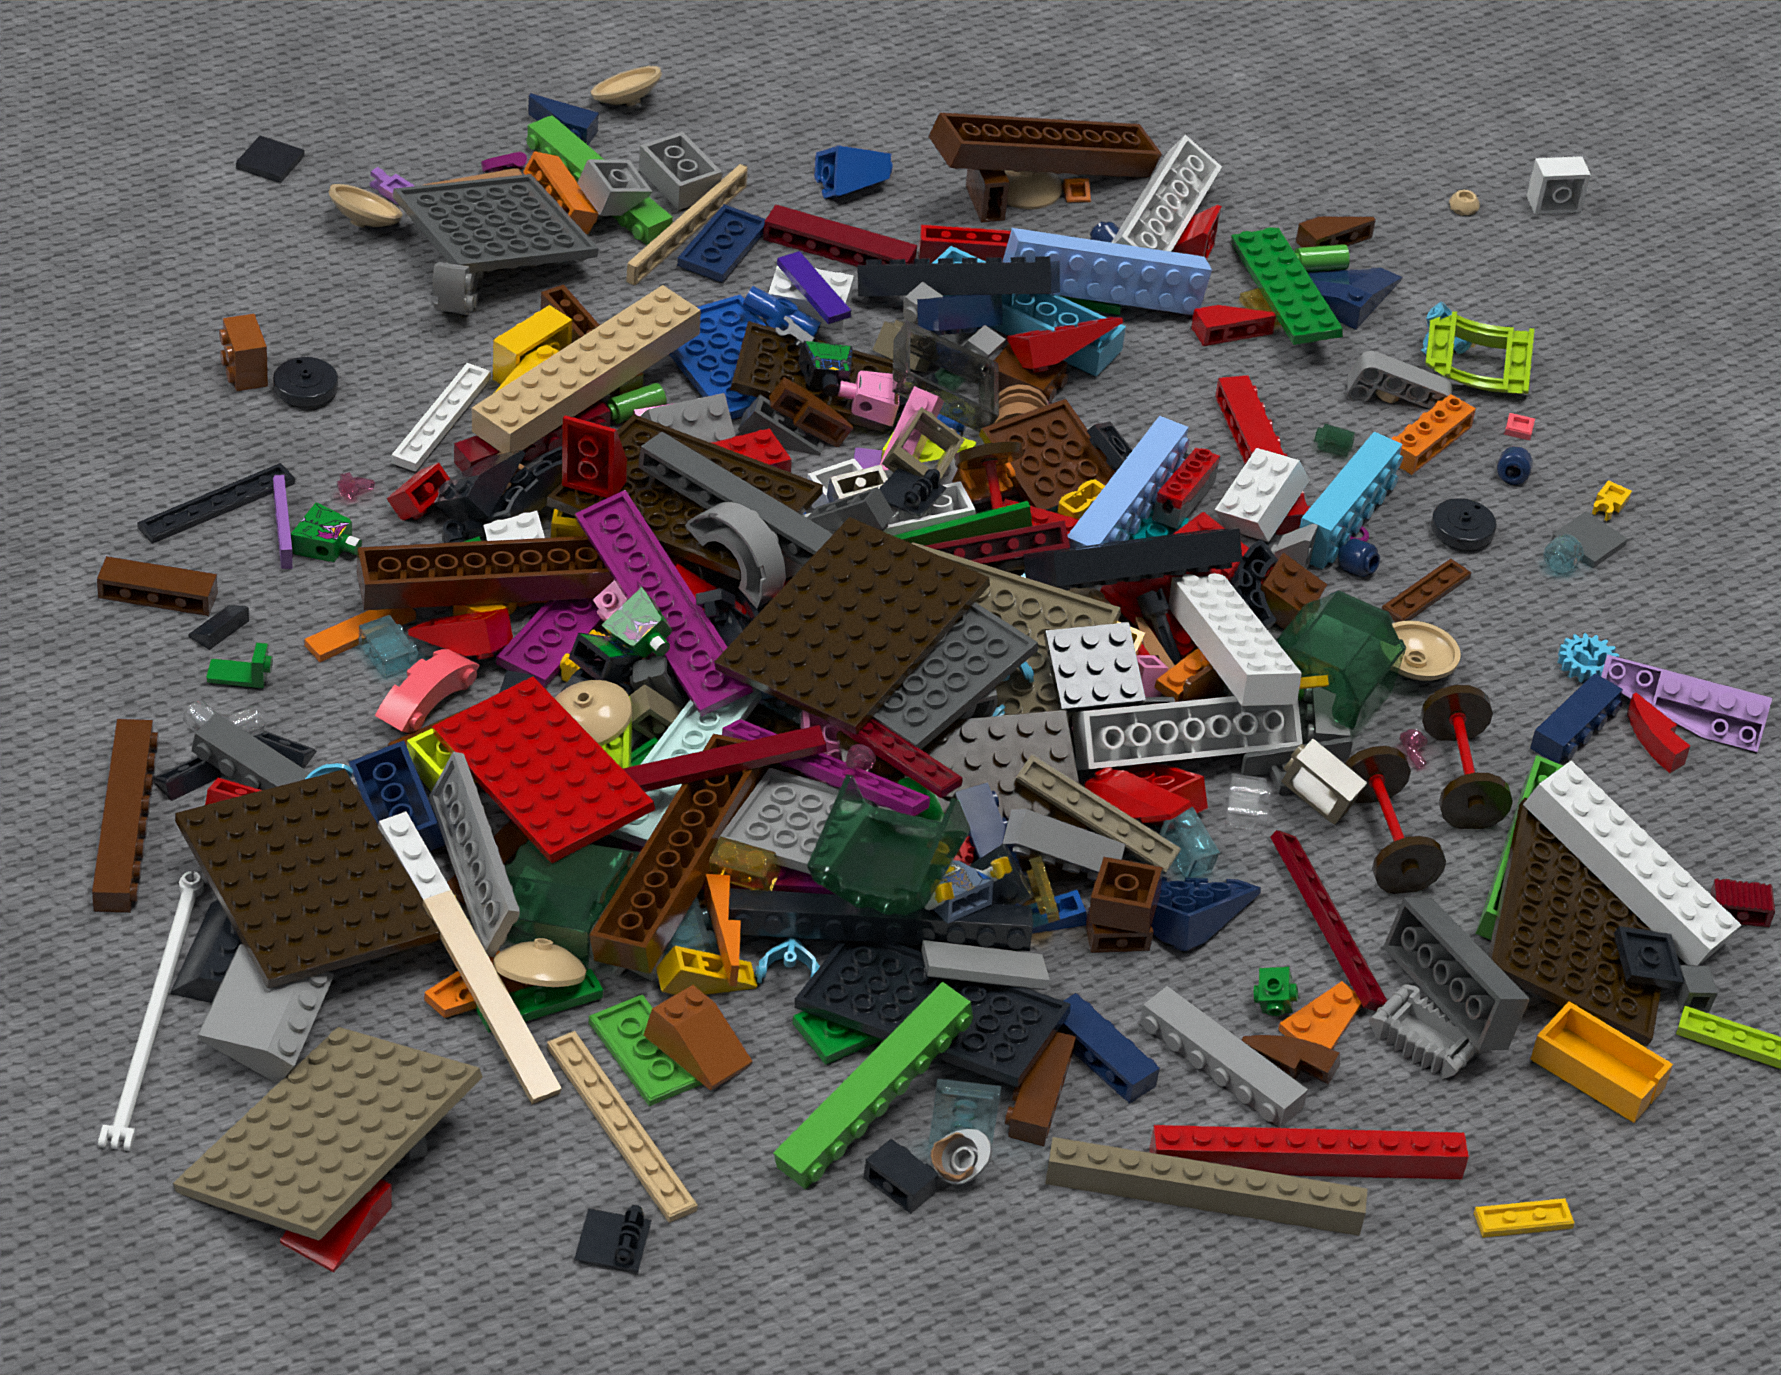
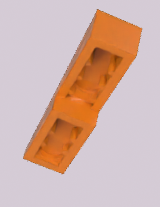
[704,874,741,987]

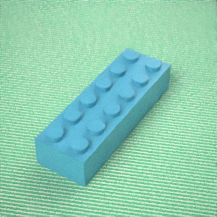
[1300,432,1403,570]

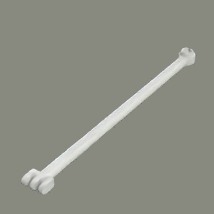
[98,871,204,1151]

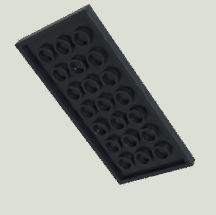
[794,940,1071,1087]

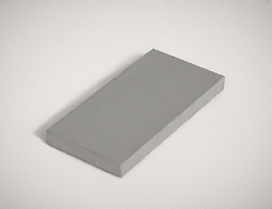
[921,940,1050,990]

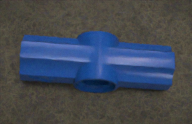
[742,286,822,337]

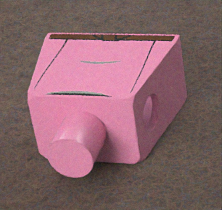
[838,371,900,426]

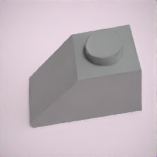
[1271,524,1318,569]

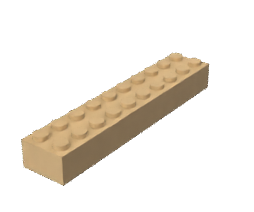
[472,285,701,453]

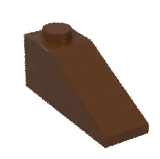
[1295,216,1376,248]

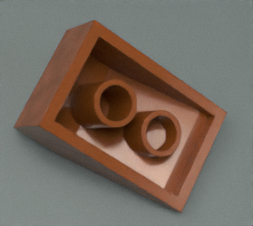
[643,985,753,1090]

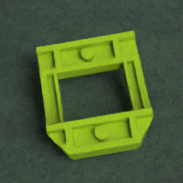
[1426,311,1534,394]

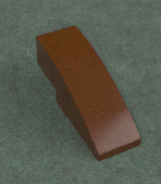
[769,377,853,447]
[1241,1035,1340,1084]

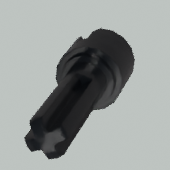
[1136,588,1182,665]

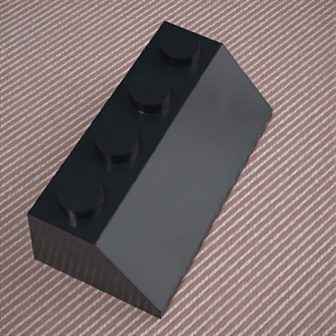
[171,900,243,1003]

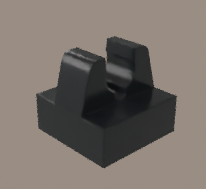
[696,588,735,623]

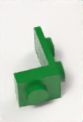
[206,642,273,688]

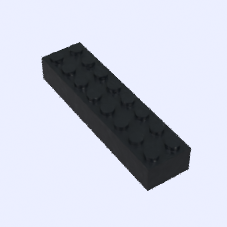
[1023,528,1243,591]

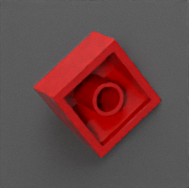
[1171,205,1222,260]

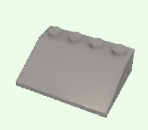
[196,944,334,1083]

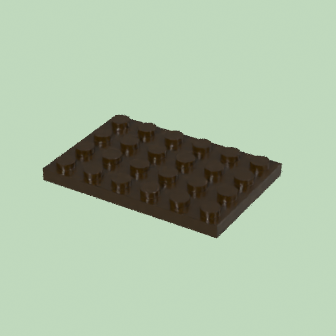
[730,321,899,432]

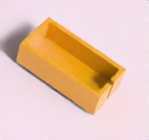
[1530,1002,1673,1123]

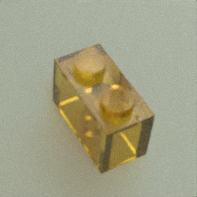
[709,836,781,891]

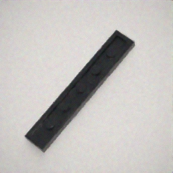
[137,463,295,544]

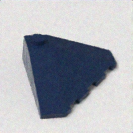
[1308,267,1403,330]
[1151,877,1261,951]

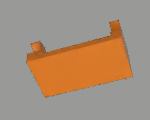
[952,462,1016,502]

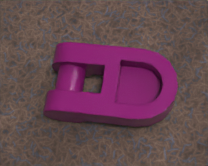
[481,152,527,173]

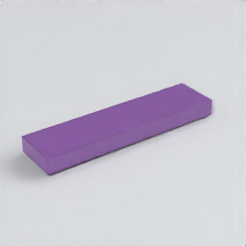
[273,475,293,569]

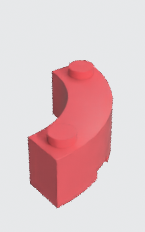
[375,649,480,733]

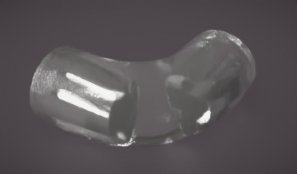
[183,700,265,736]

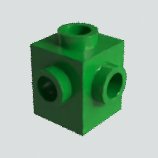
[1254,967,1298,1016]

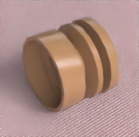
[993,385,1049,424]

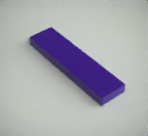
[777,251,852,324]

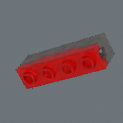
[1152,448,1220,529]

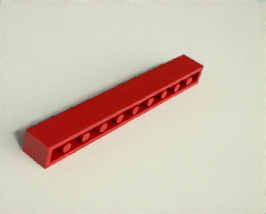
[1149,1125,1469,1180]

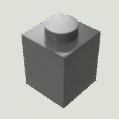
[1673,965,1718,1012]

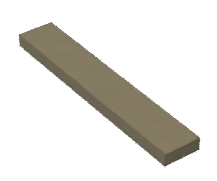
[1015,754,1181,875]

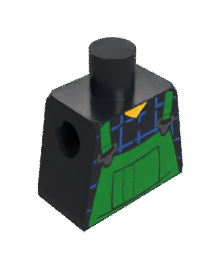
[798,341,853,396]
[569,633,642,683]

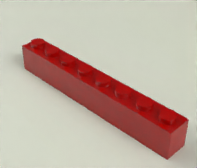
[1215,375,1310,535]

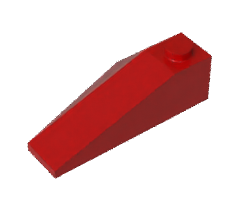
[1007,317,1123,372]
[1084,767,1193,823]

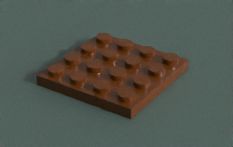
[978,399,1117,512]

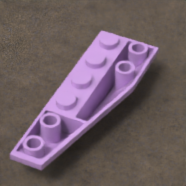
[1601,655,1772,752]

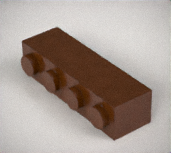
[97,556,218,616]
[1004,1032,1076,1147]

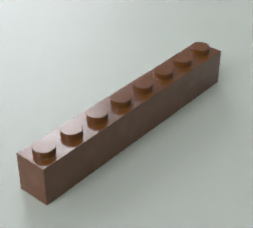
[92,719,159,913]

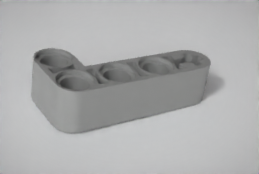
[1347,351,1452,409]

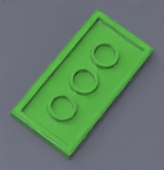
[588,994,702,1106]

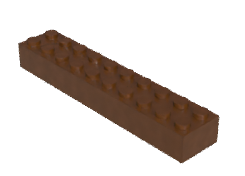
[928,113,1162,178]
[357,536,614,610]
[589,733,771,974]

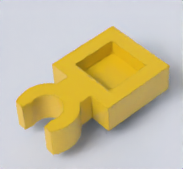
[1592,480,1632,521]

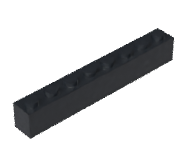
[857,256,1060,296]

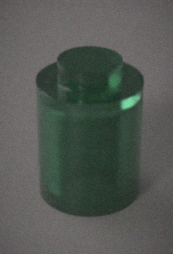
[1314,423,1356,457]

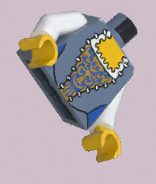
[921,857,1012,923]

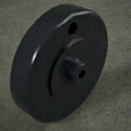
[273,357,338,407]
[1431,498,1497,550]

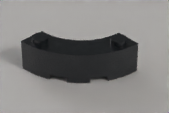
[485,446,562,524]
[1226,539,1278,630]

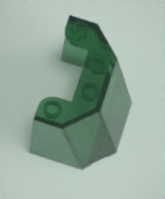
[1276,590,1406,730]
[807,774,971,915]
[505,840,640,970]

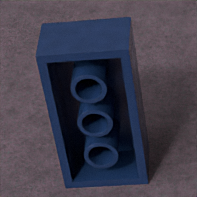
[349,740,446,851]

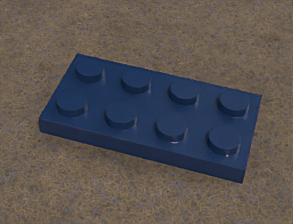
[677,204,766,282]

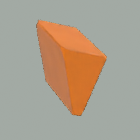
[1062,178,1091,203]

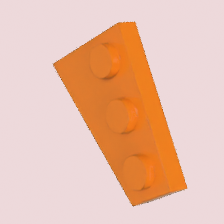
[424,950,534,1018]
[1278,981,1362,1049]

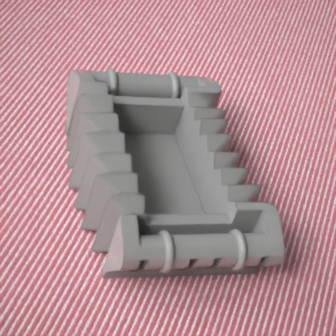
[1369,984,1480,1079]

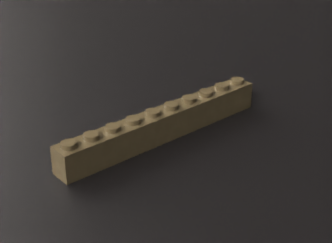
[1045,1137,1367,1236]

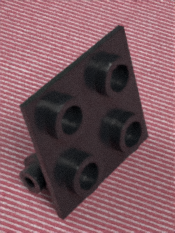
[879,468,947,517]
[574,1205,652,1272]

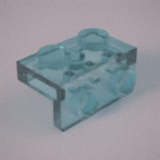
[671,897,718,954]

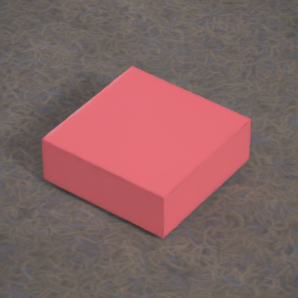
[1504,413,1535,440]

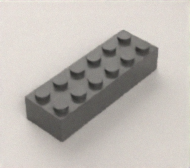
[1383,897,1530,1050]

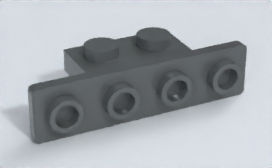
[1241,737,1353,794]

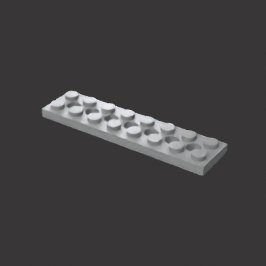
[429,752,520,957]

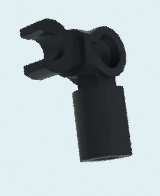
[442,518,488,543]

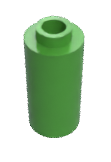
[1295,245,1350,273]
[606,383,667,424]

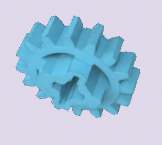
[1557,633,1619,683]

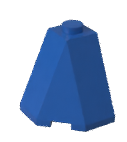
[814,145,893,199]

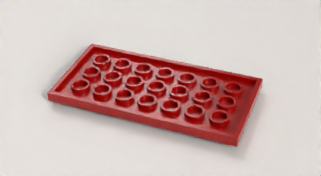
[432,676,655,864]

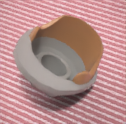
[931,1129,992,1185]

